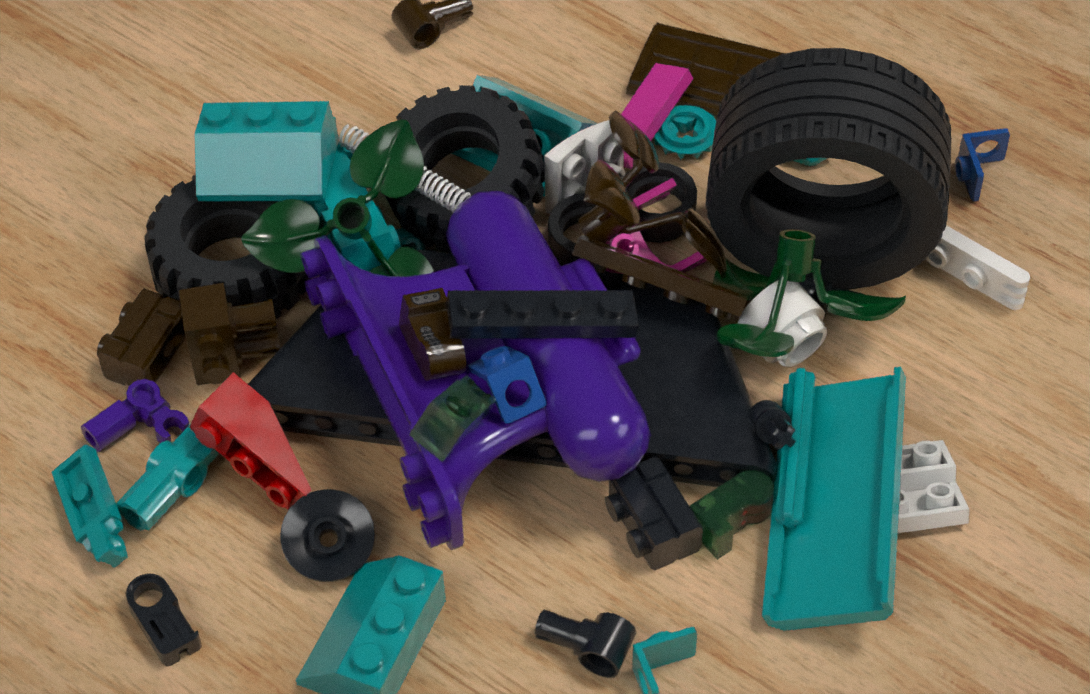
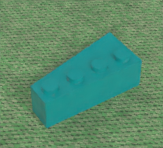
[303,142,401,272]

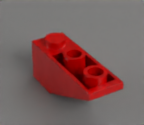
[189,372,312,510]

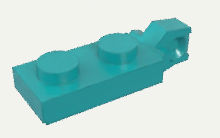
[51,444,128,568]

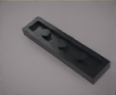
[446,290,639,339]

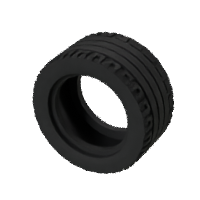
[705,48,952,290]

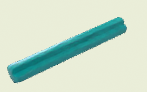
[775,368,816,528]

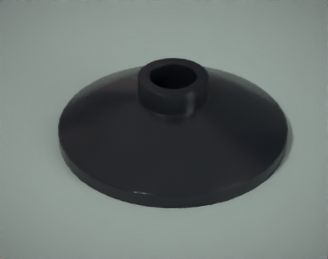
[280,489,375,582]

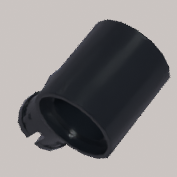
[535,609,637,678]

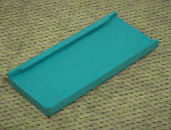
[762,366,906,631]

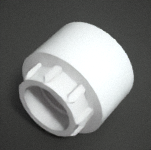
[737,280,827,367]

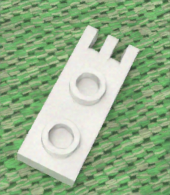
[925,225,1030,310]

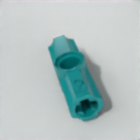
[116,425,219,532]

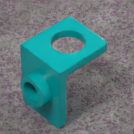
[632,627,697,694]

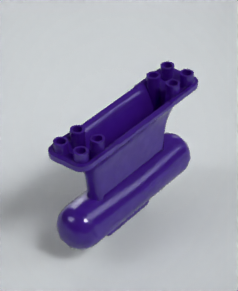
[300,191,651,550]

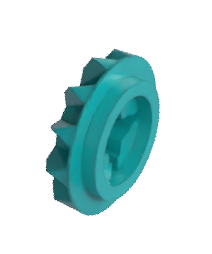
[654,105,716,160]

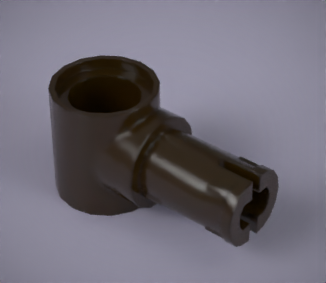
[391,0,473,49]

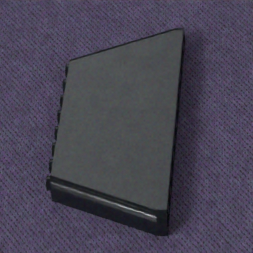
[248,249,777,494]

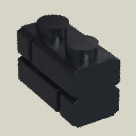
[605,456,703,571]

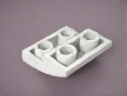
[544,120,625,214]
[898,440,969,533]

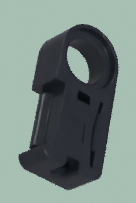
[126,574,202,666]

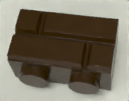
[97,288,186,386]

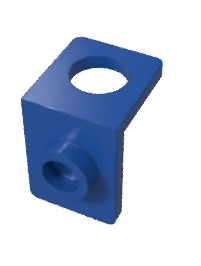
[955,128,1010,202]
[468,346,546,424]

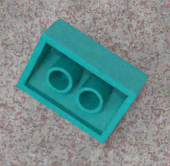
[452,75,598,197]
[194,101,339,201]
[296,555,446,694]

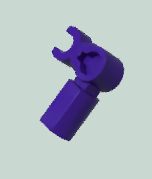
[81,379,189,452]

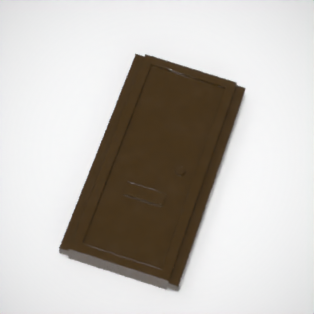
[627,22,785,115]

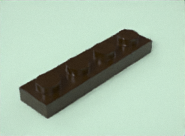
[572,235,748,320]

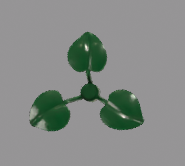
[241,119,434,276]
[713,229,906,357]

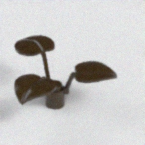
[579,111,726,280]

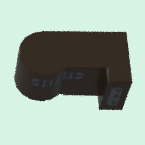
[399,288,466,381]

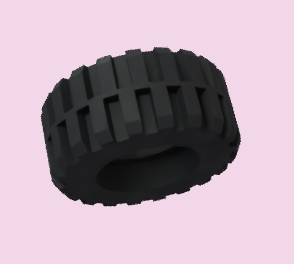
[385,85,545,253]
[144,175,311,319]

